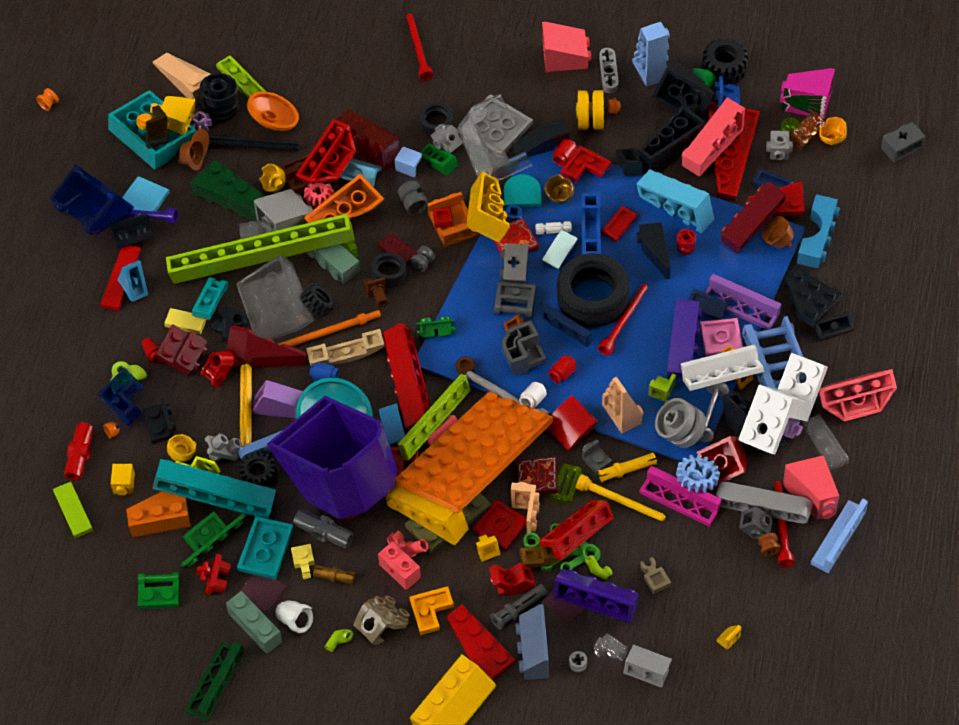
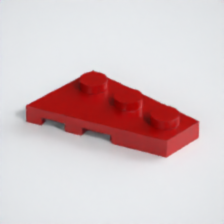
[747,181,805,216]

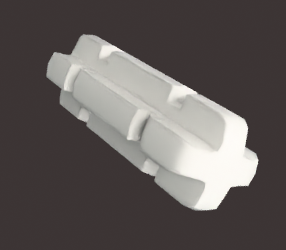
[535,221,572,234]

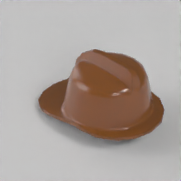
[178,129,209,171]
[761,216,794,249]

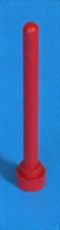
[406,13,433,81]
[598,284,648,356]
[774,481,795,568]

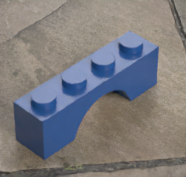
[581,193,601,255]

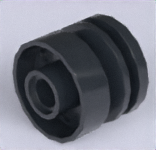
[200,73,238,121]

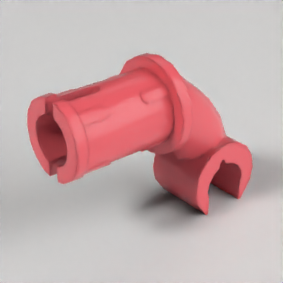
[387,531,429,557]

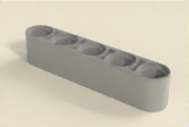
[715,482,813,524]

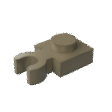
[640,557,671,594]

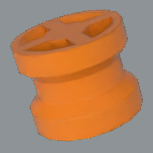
[36,88,59,111]

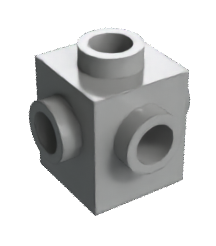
[430,124,463,153]
[766,131,793,160]

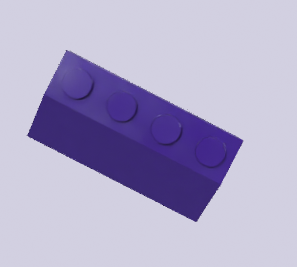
[554,569,639,624]

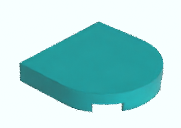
[504,174,542,209]

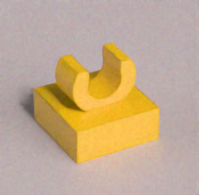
[476,534,501,562]

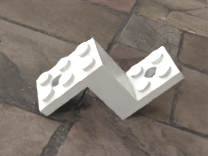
[738,353,828,455]

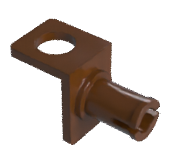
[363,277,389,307]

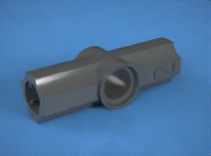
[293,509,354,549]

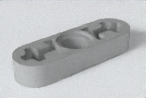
[599,48,619,94]

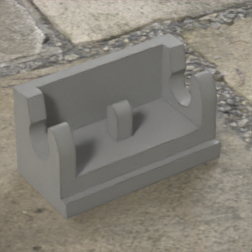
[623,645,672,688]

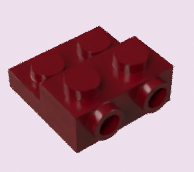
[154,324,208,376]

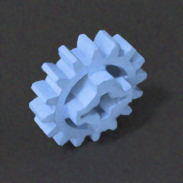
[676,455,720,493]

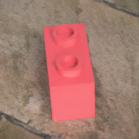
[378,541,421,590]

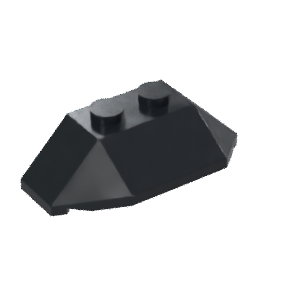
[723,392,787,451]

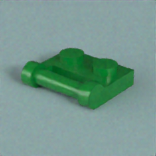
[138,572,180,609]

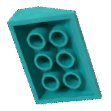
[108,90,197,170]

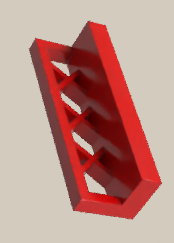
[539,500,614,559]

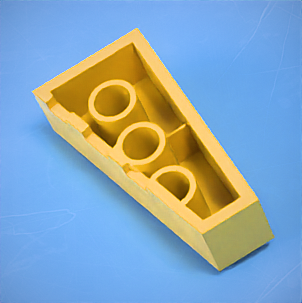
[466,171,510,243]
[385,485,469,546]

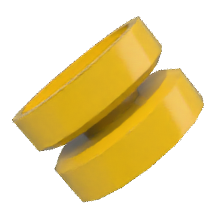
[576,90,604,130]

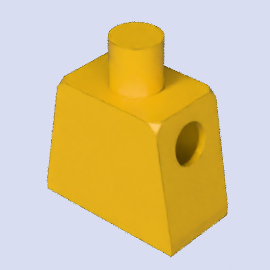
[150,96,195,135]

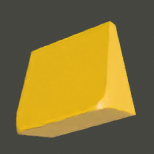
[716,625,741,649]

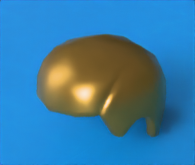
[544,175,575,204]

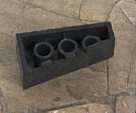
[639,104,707,172]

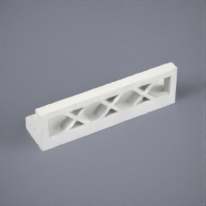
[681,345,764,391]

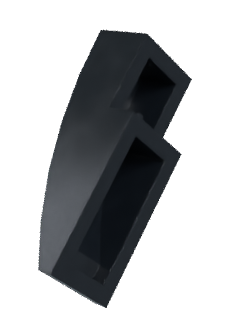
[512,118,570,160]

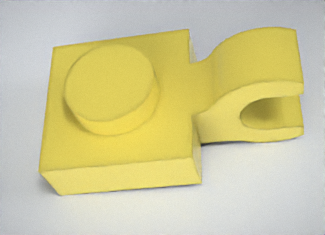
[291,544,315,579]

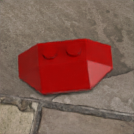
[296,119,357,184]

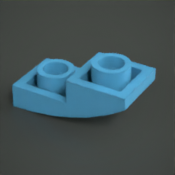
[379,403,406,445]

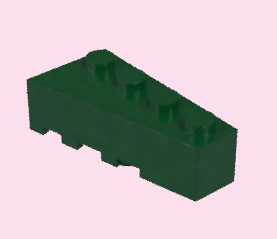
[190,160,265,222]

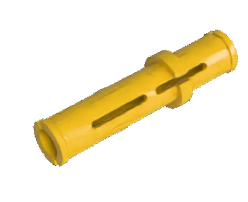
[598,452,657,482]

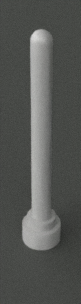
[466,371,549,415]

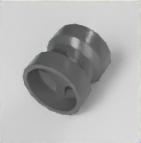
[410,246,436,272]

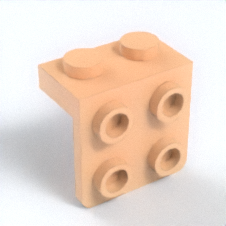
[511,482,540,534]

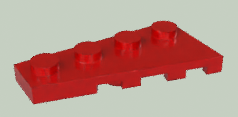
[447,604,516,681]

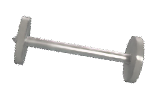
[699,383,729,442]

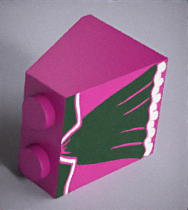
[780,68,835,119]

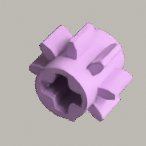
[190,111,212,131]
[783,418,803,439]

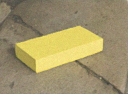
[164,308,207,335]

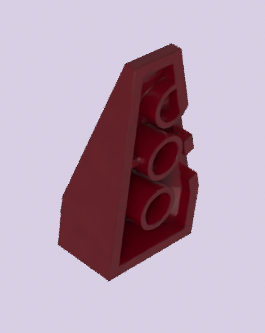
[227,325,307,368]

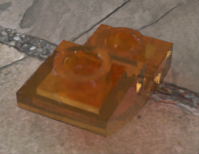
[789,111,825,148]

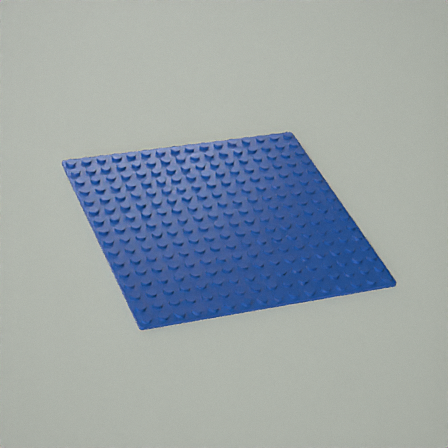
[418,145,805,462]

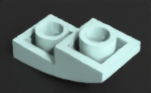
[542,230,578,270]

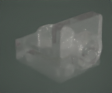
[594,633,627,661]

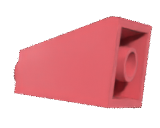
[542,22,591,72]
[783,455,839,520]

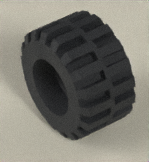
[702,38,748,85]

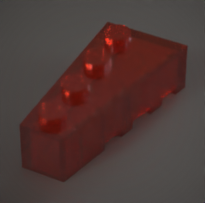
[336,109,401,171]

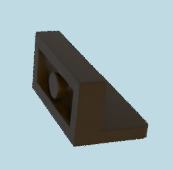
[146,105,167,149]

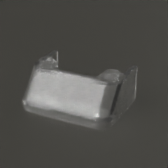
[458,94,532,181]

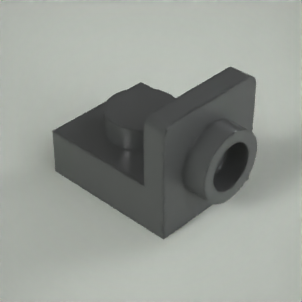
[582,439,612,475]

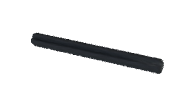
[209,135,299,151]

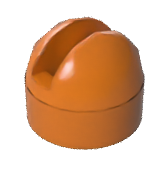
[103,422,120,439]

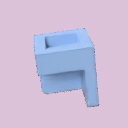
[395,147,422,177]

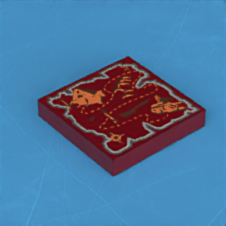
[518,456,558,495]

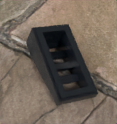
[616,148,643,176]

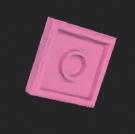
[700,318,743,357]

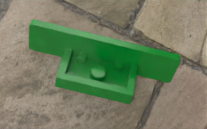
[180,511,246,567]

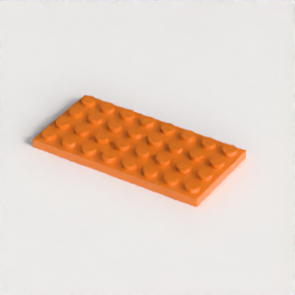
[395,391,553,513]

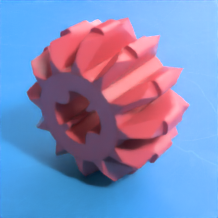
[303,182,334,210]

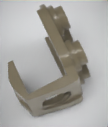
[353,595,410,645]

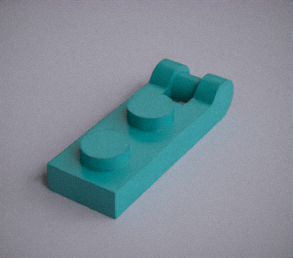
[192,277,228,320]

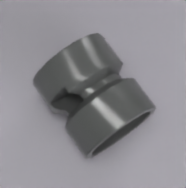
[397,181,429,216]

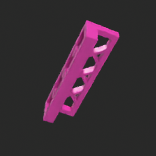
[639,466,722,527]

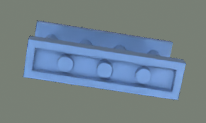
[741,316,807,389]

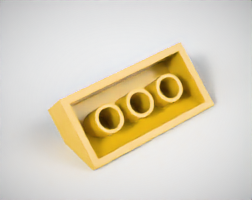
[410,654,496,725]

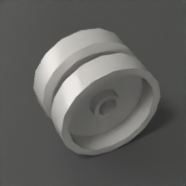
[655,398,706,448]

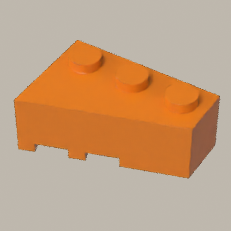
[126,492,191,538]

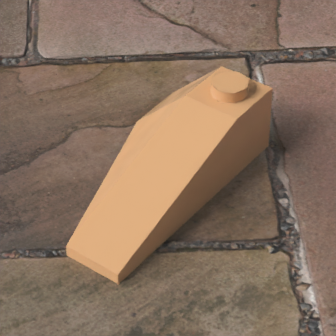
[153,53,210,106]
[602,377,644,434]

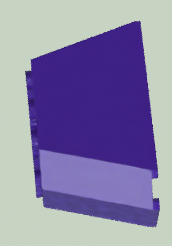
[267,396,398,519]

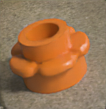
[607,97,621,115]

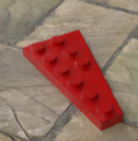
[707,101,760,201]

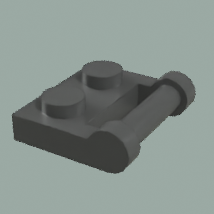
[494,281,536,317]

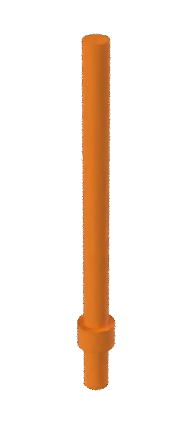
[278,310,381,347]

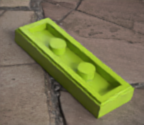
[53,482,93,539]

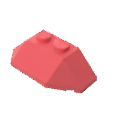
[819,369,897,422]

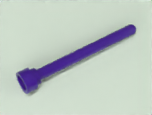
[93,207,178,224]

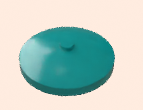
[295,378,373,419]

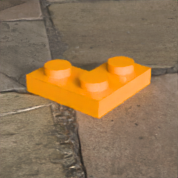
[409,586,454,635]

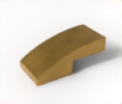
[519,546,564,568]

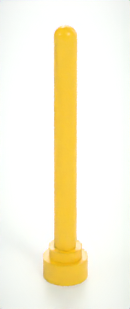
[575,474,666,521]

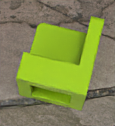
[649,373,676,402]

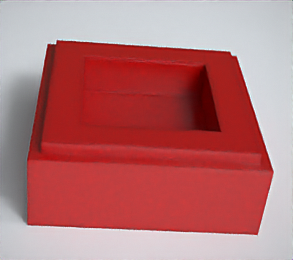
[433,207,453,228]

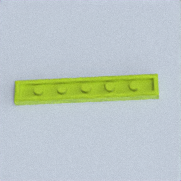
[397,374,471,461]

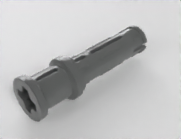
[490,584,548,630]

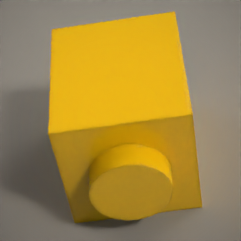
[110,464,135,496]

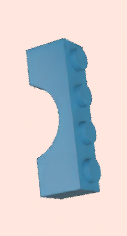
[797,194,840,269]

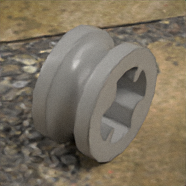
[569,651,587,672]

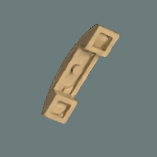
[306,329,385,366]

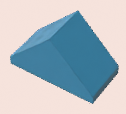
[117,260,148,302]

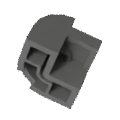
[502,321,547,375]

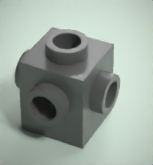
[739,507,772,539]

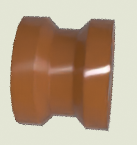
[758,533,781,557]

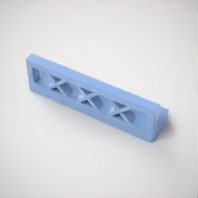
[811,499,868,573]

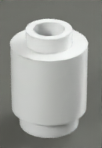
[519,382,547,408]

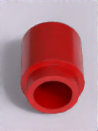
[552,139,577,166]
[548,355,577,384]

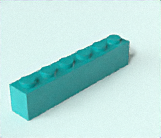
[152,459,276,519]

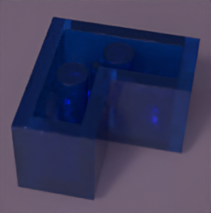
[97,367,144,426]

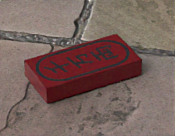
[378,232,417,266]

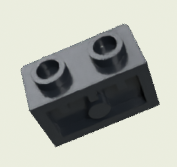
[110,213,153,248]
[143,397,176,444]

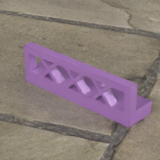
[705,274,781,330]

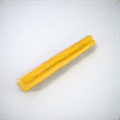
[240,364,252,447]

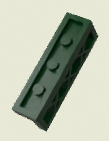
[184,641,244,722]

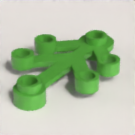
[524,523,601,572]

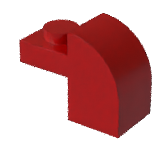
[489,563,536,596]

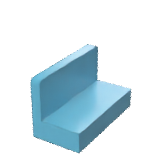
[340,158,382,186]

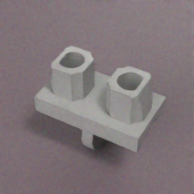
[205,433,242,462]

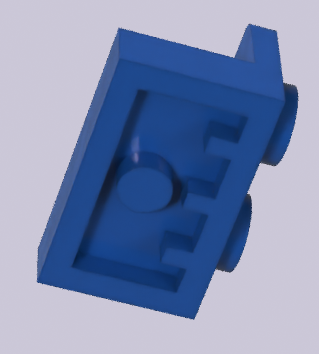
[714,76,740,109]

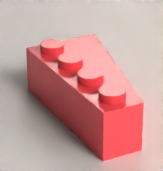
[681,97,745,177]

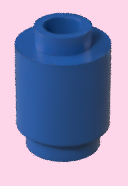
[309,362,339,381]

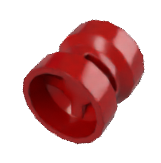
[677,229,696,255]

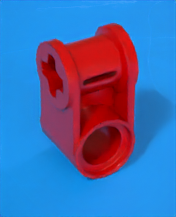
[201,350,234,388]

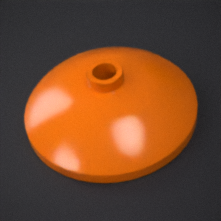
[247,91,299,131]

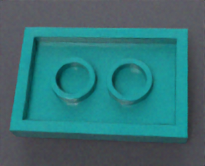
[237,516,294,580]

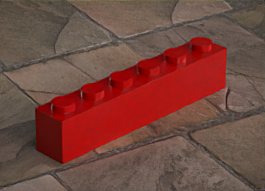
[382,323,431,431]

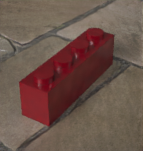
[720,181,786,254]

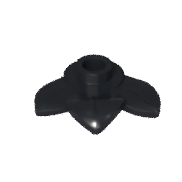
[210,307,248,339]

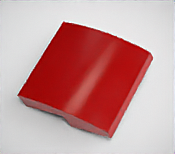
[547,395,598,451]

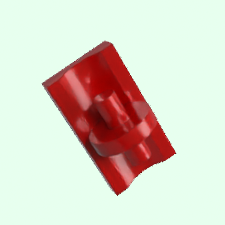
[196,554,231,595]

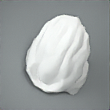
[275,600,313,633]

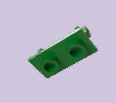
[416,316,456,338]

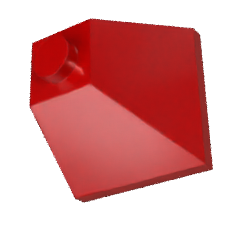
[697,436,746,488]

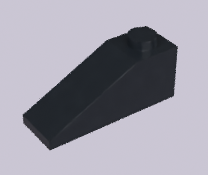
[636,222,671,279]

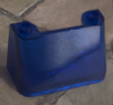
[50,164,134,235]

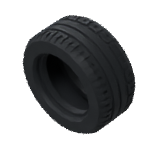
[557,253,629,327]

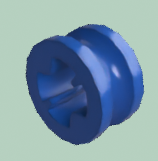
[505,205,522,223]

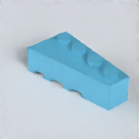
[637,169,715,234]

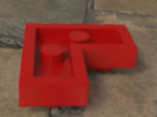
[561,146,611,183]

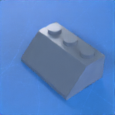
[515,604,549,680]

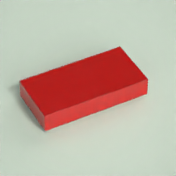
[601,206,638,243]

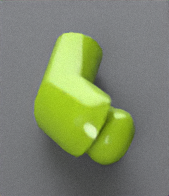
[585,555,613,580]
[324,629,354,652]

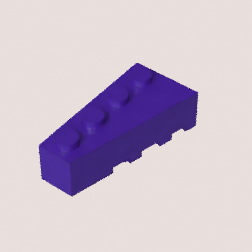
[667,299,702,379]

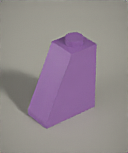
[252,380,303,418]

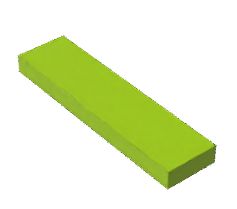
[216,55,266,99]

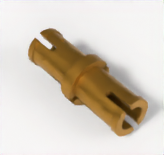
[313,565,355,585]

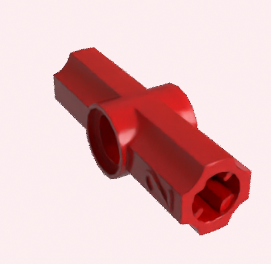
[64,422,94,481]

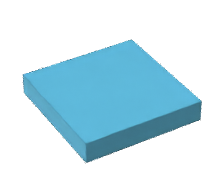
[119,176,170,220]

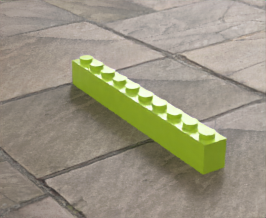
[166,214,355,284]

